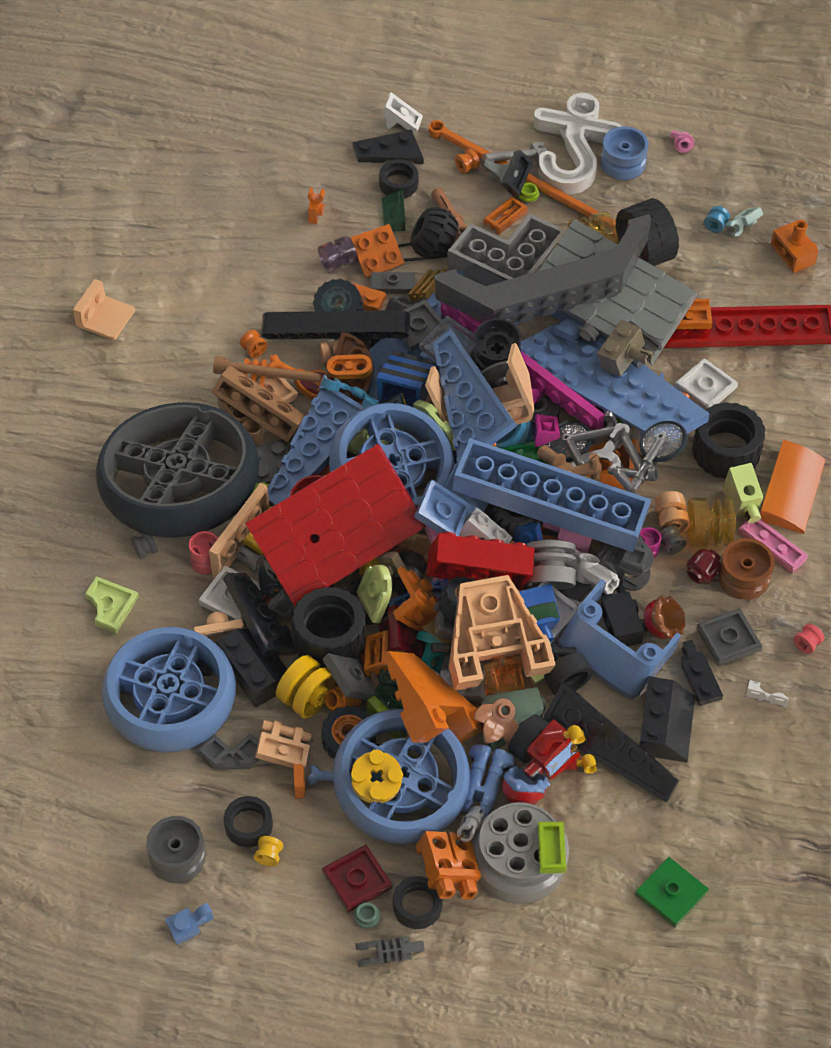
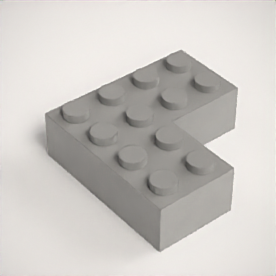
[448,213,566,280]

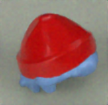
[502,766,550,805]

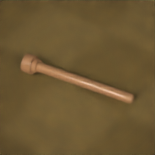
[213,356,321,382]

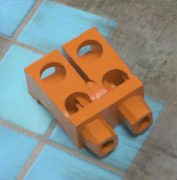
[415,831,481,900]

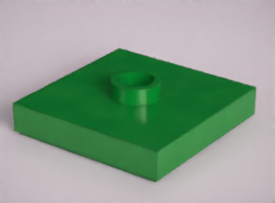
[635,857,709,927]

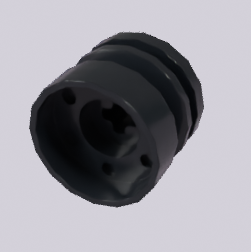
[473,318,522,371]

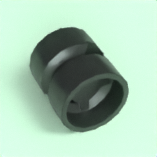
[392,551,425,595]

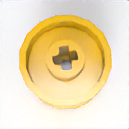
[276,655,337,719]

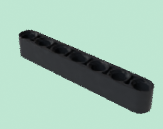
[261,310,411,340]

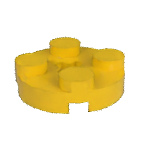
[351,750,403,803]

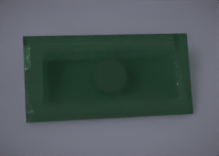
[382,190,406,231]

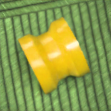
[254,836,284,867]

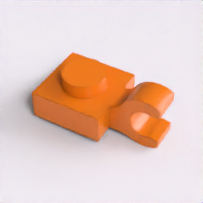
[308,187,325,224]

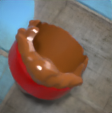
[643,595,685,639]

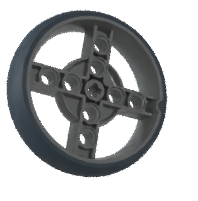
[96,402,259,538]

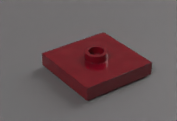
[322,844,393,913]

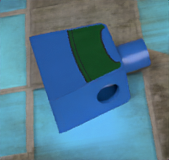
[519,584,560,642]

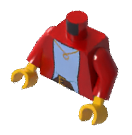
[523,719,597,781]

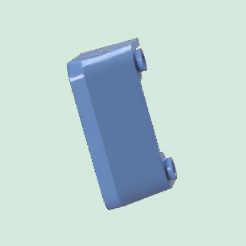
[559,579,681,699]

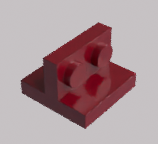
[379,604,425,660]

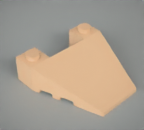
[449,575,555,691]

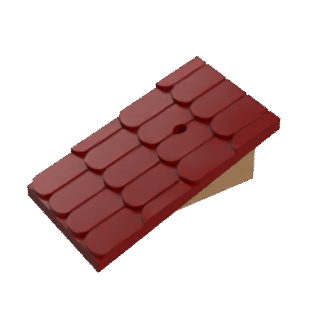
[245,443,427,607]

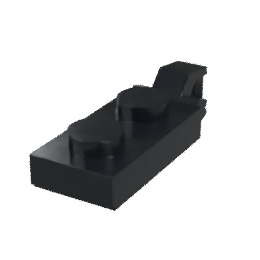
[681,640,723,706]

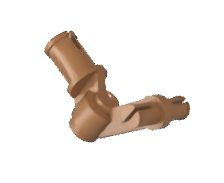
[537,445,602,482]

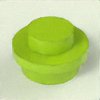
[518,183,539,202]

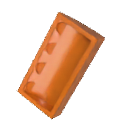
[760,439,826,534]

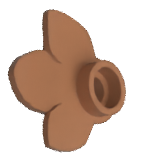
[473,698,519,744]

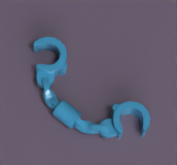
[320,375,379,408]

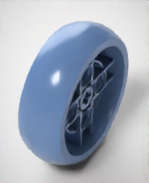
[329,403,454,508]
[102,627,236,753]
[333,709,470,844]

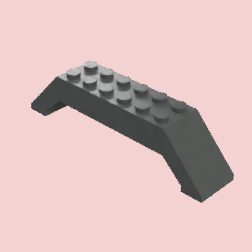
[434,214,651,323]

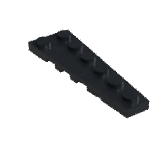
[543,683,680,802]

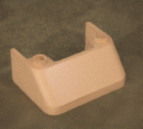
[425,343,534,425]

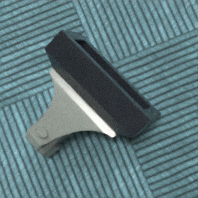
[484,150,533,197]

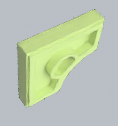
[85,576,139,634]

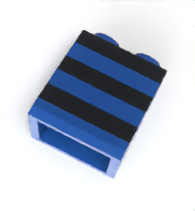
[377,351,437,408]

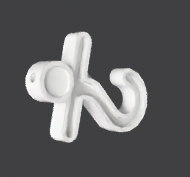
[533,93,622,195]

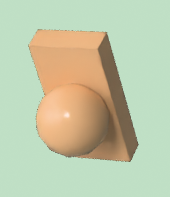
[194,611,244,644]

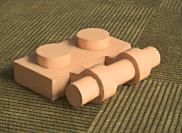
[255,720,312,769]

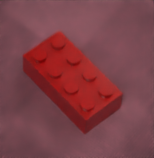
[426,532,534,590]

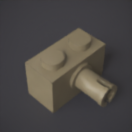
[597,320,653,377]

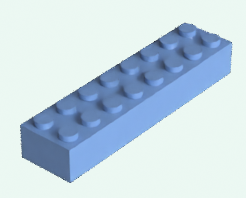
[452,438,651,552]

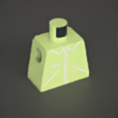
[722,463,763,523]

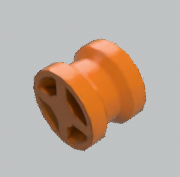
[455,149,480,174]
[240,330,268,358]

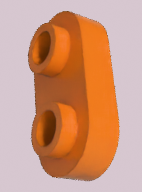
[327,354,373,379]

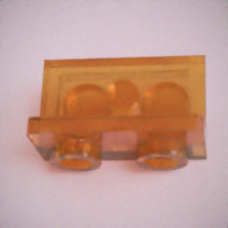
[483,655,525,694]

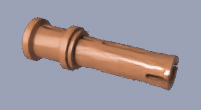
[431,188,468,241]

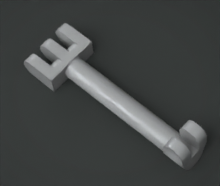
[480,142,548,171]

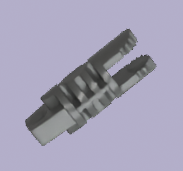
[355,936,425,967]

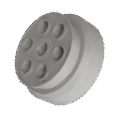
[472,803,569,903]

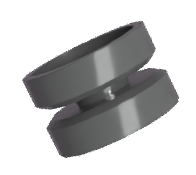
[146,816,206,883]

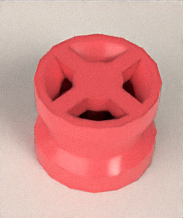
[793,623,824,654]

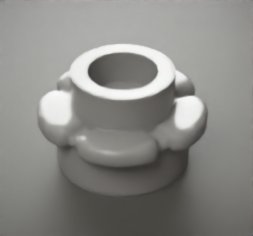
[579,322,599,343]

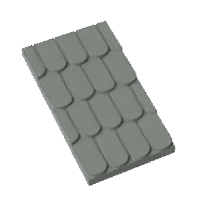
[539,219,697,365]

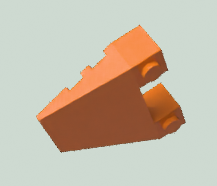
[385,651,484,744]

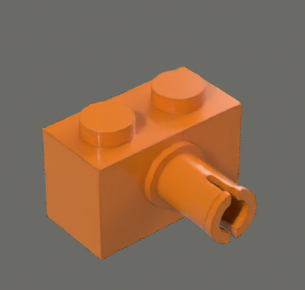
[771,219,819,273]

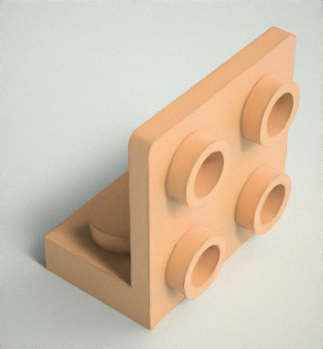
[73,279,135,340]

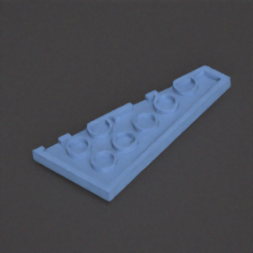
[433,329,517,463]

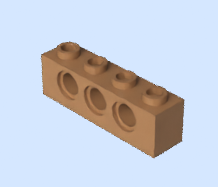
[211,366,306,442]

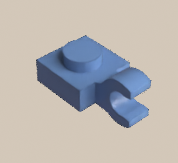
[165,903,214,945]

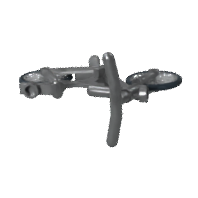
[546,412,688,495]

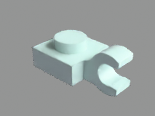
[726,207,764,237]

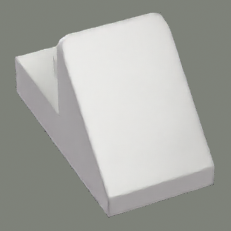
[384,93,423,134]

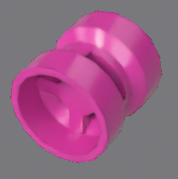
[640,527,661,558]

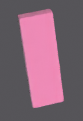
[738,519,808,573]

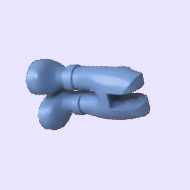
[461,745,515,818]

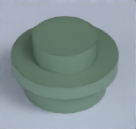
[354,903,380,929]

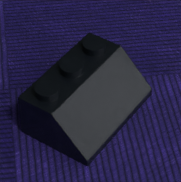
[216,628,287,708]
[639,676,695,763]

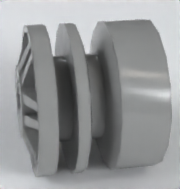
[525,539,576,590]

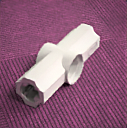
[565,550,620,594]

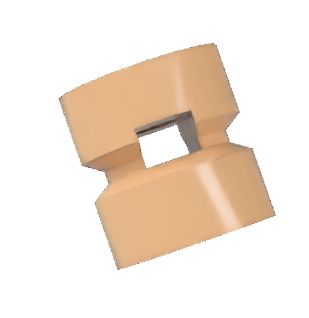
[655,491,690,534]

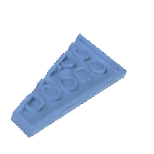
[268,385,364,506]

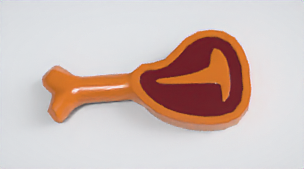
[267,355,327,400]

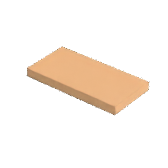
[209,483,269,578]

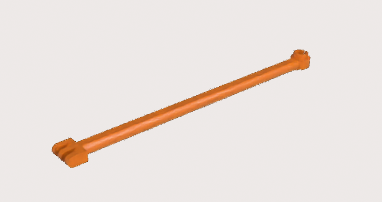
[428,120,618,240]

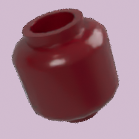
[686,549,721,584]

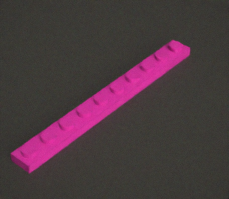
[441,302,604,430]

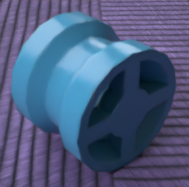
[704,206,730,233]

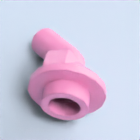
[671,130,695,153]

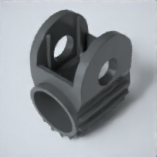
[594,542,654,591]

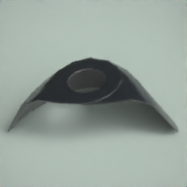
[256,556,283,599]

